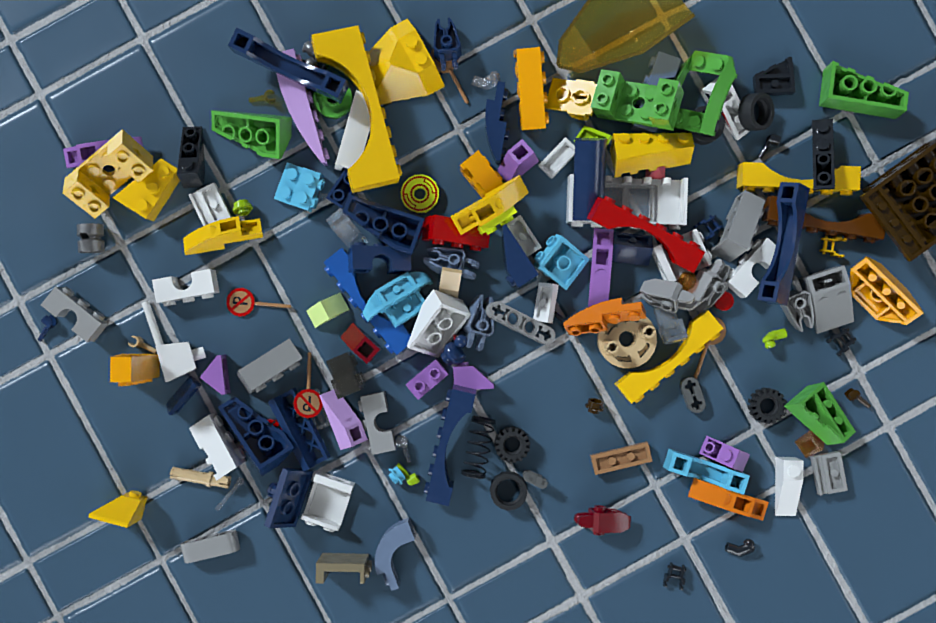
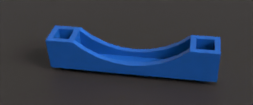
[324,248,411,355]

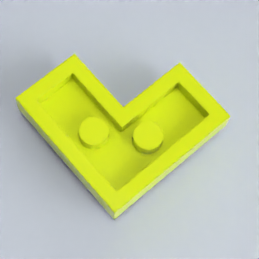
[477,206,517,235]

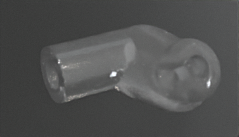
[471,71,500,90]

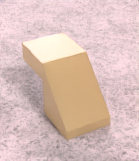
[439,267,462,298]

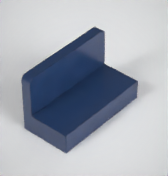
[612,232,653,266]

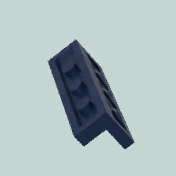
[268,387,331,472]

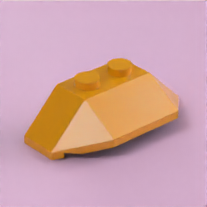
[850,256,924,325]

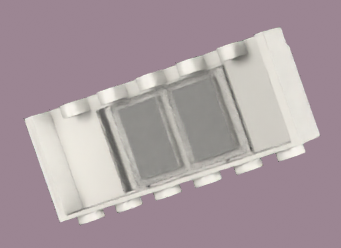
[566,174,688,230]

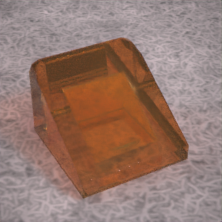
[795,430,824,458]

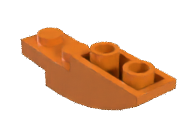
[563,298,646,336]
[688,478,769,521]

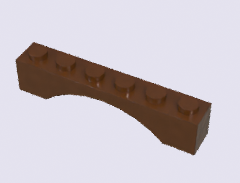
[761,196,885,244]

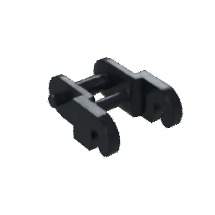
[826,328,856,356]
[663,562,686,590]

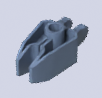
[424,247,480,280]
[462,294,495,351]

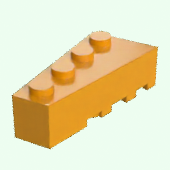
[513,47,549,130]
[110,354,160,386]

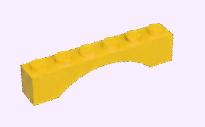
[737,162,861,196]
[614,310,724,404]

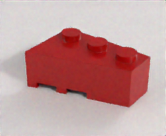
[421,215,490,252]

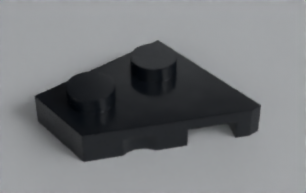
[753,57,796,96]

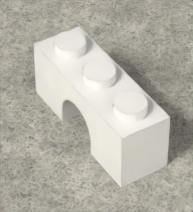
[726,238,776,298]
[152,269,220,306]

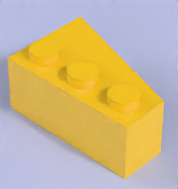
[113,159,180,221]

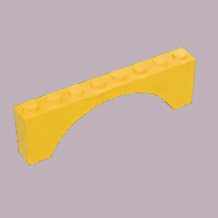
[311,25,402,193]

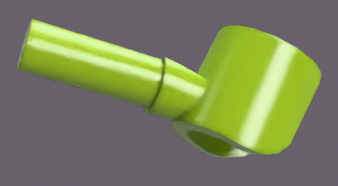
[396,463,420,486]

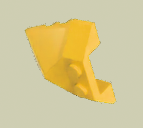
[357,19,445,105]

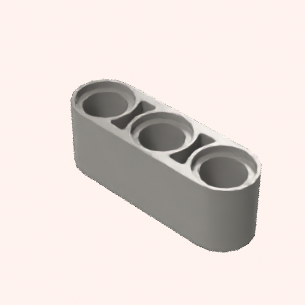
[180,529,241,563]

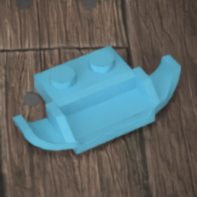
[363,272,433,328]

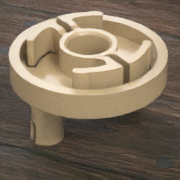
[597,317,657,368]

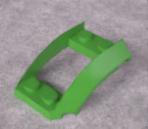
[674,50,738,136]

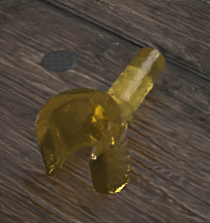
[249,90,276,104]

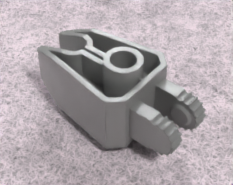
[688,259,732,313]
[780,276,814,332]
[640,279,696,313]

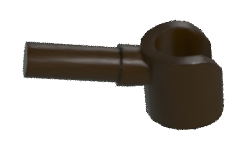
[844,388,871,408]

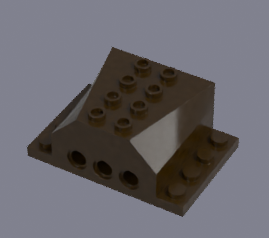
[860,139,936,261]

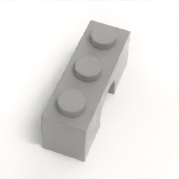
[41,286,109,342]
[358,391,397,455]

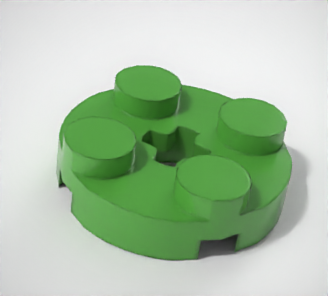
[313,88,353,119]

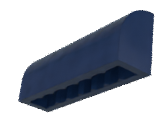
[573,138,607,221]

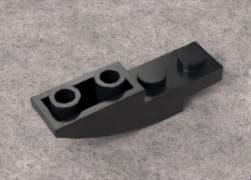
[812,118,835,190]

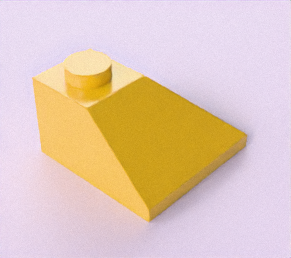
[88,490,148,528]

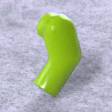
[762,328,787,349]

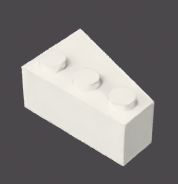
[189,413,246,481]

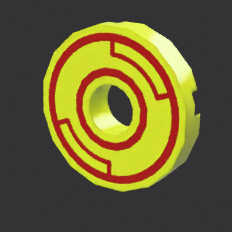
[401,174,439,213]

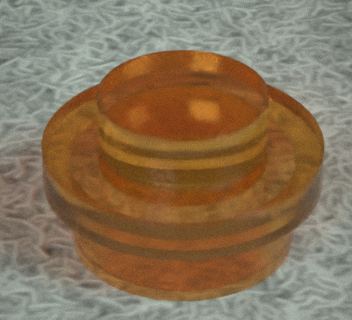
[678,272,696,291]

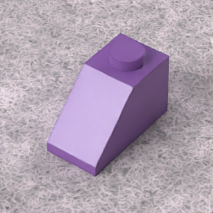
[453,362,494,389]

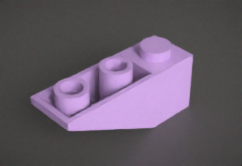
[319,388,368,450]

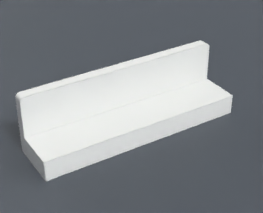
[334,90,371,171]

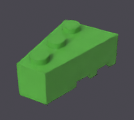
[784,382,856,445]

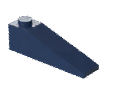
[218,397,294,476]

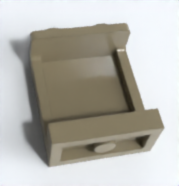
[316,553,372,584]

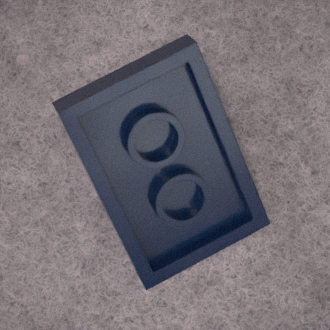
[264,468,314,528]

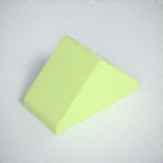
[306,293,350,328]

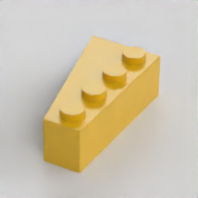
[610,133,695,178]

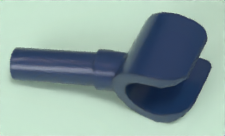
[37,315,57,342]

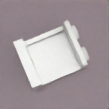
[652,229,712,282]
[301,471,355,532]

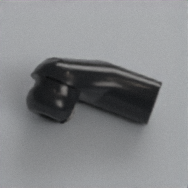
[725,539,755,557]

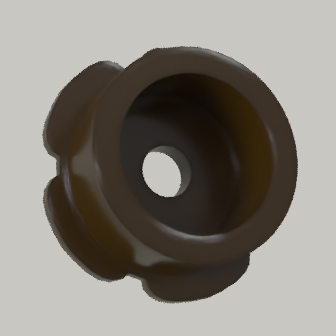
[585,398,604,414]

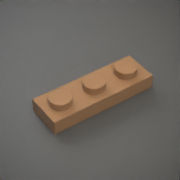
[590,441,653,475]

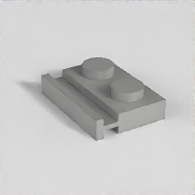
[810,451,848,496]

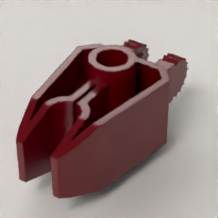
[574,505,631,535]

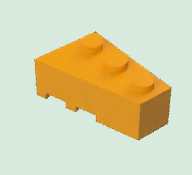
[460,150,504,198]

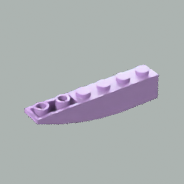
[276,48,330,166]

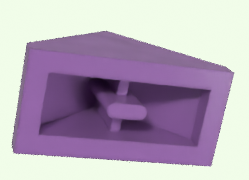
[200,354,230,395]

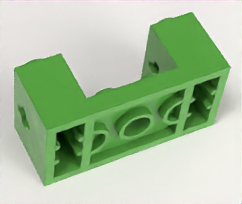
[591,69,684,131]

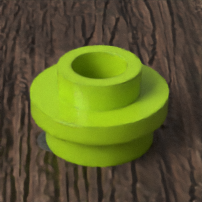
[233,199,253,216]

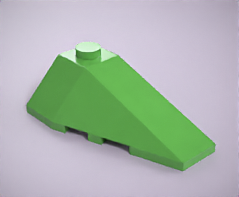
[211,110,292,159]

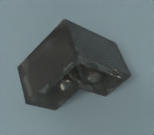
[326,352,366,399]

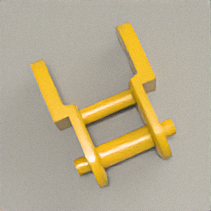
[819,236,847,258]

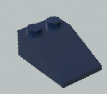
[501,224,539,289]

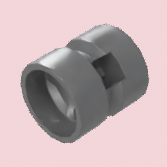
[77,223,105,253]

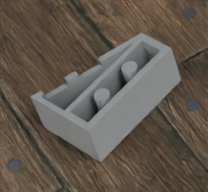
[710,190,766,262]
[237,338,302,394]

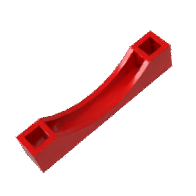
[587,196,705,273]

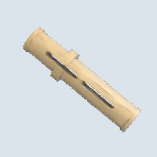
[170,466,231,489]

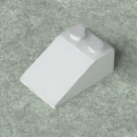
[407,289,471,358]

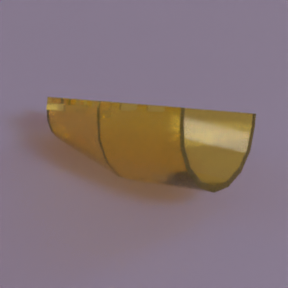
[556,0,695,73]

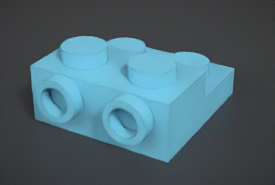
[274,162,325,212]
[533,234,590,290]

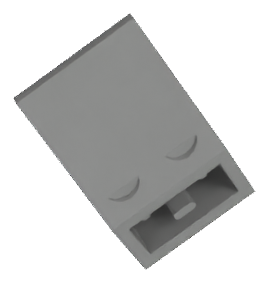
[798,265,854,334]

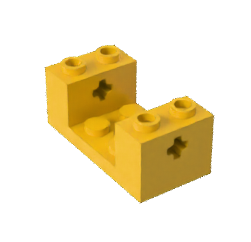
[62,129,153,219]

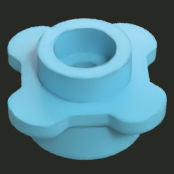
[388,466,406,485]

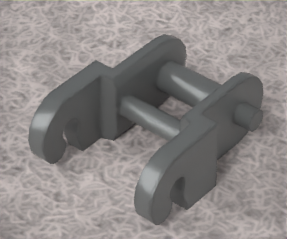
[523,470,548,489]

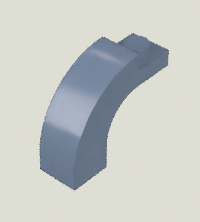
[375,518,416,591]

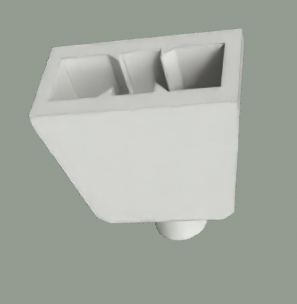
[155,342,206,382]

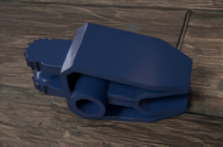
[433,18,462,71]

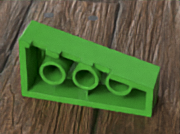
[819,61,909,119]

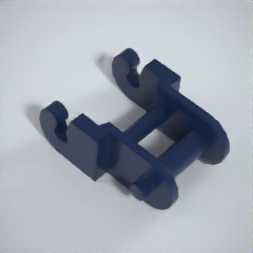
[693,215,723,242]

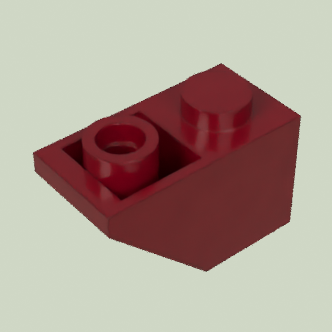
[340,323,382,364]

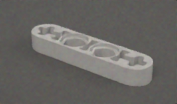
[486,301,555,344]

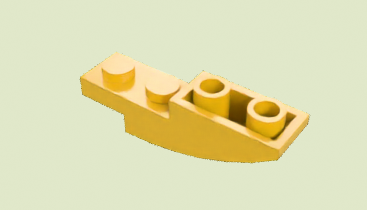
[451,175,529,235]
[183,216,263,255]

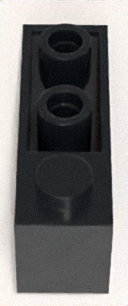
[177,126,205,188]

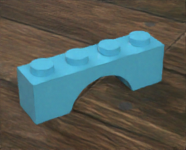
[663,449,750,495]

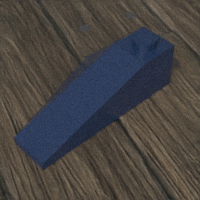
[343,194,425,255]

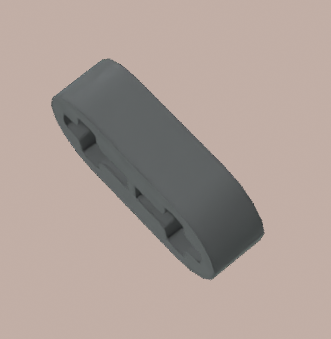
[680,377,706,413]

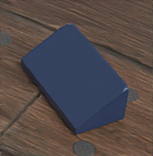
[166,376,201,416]

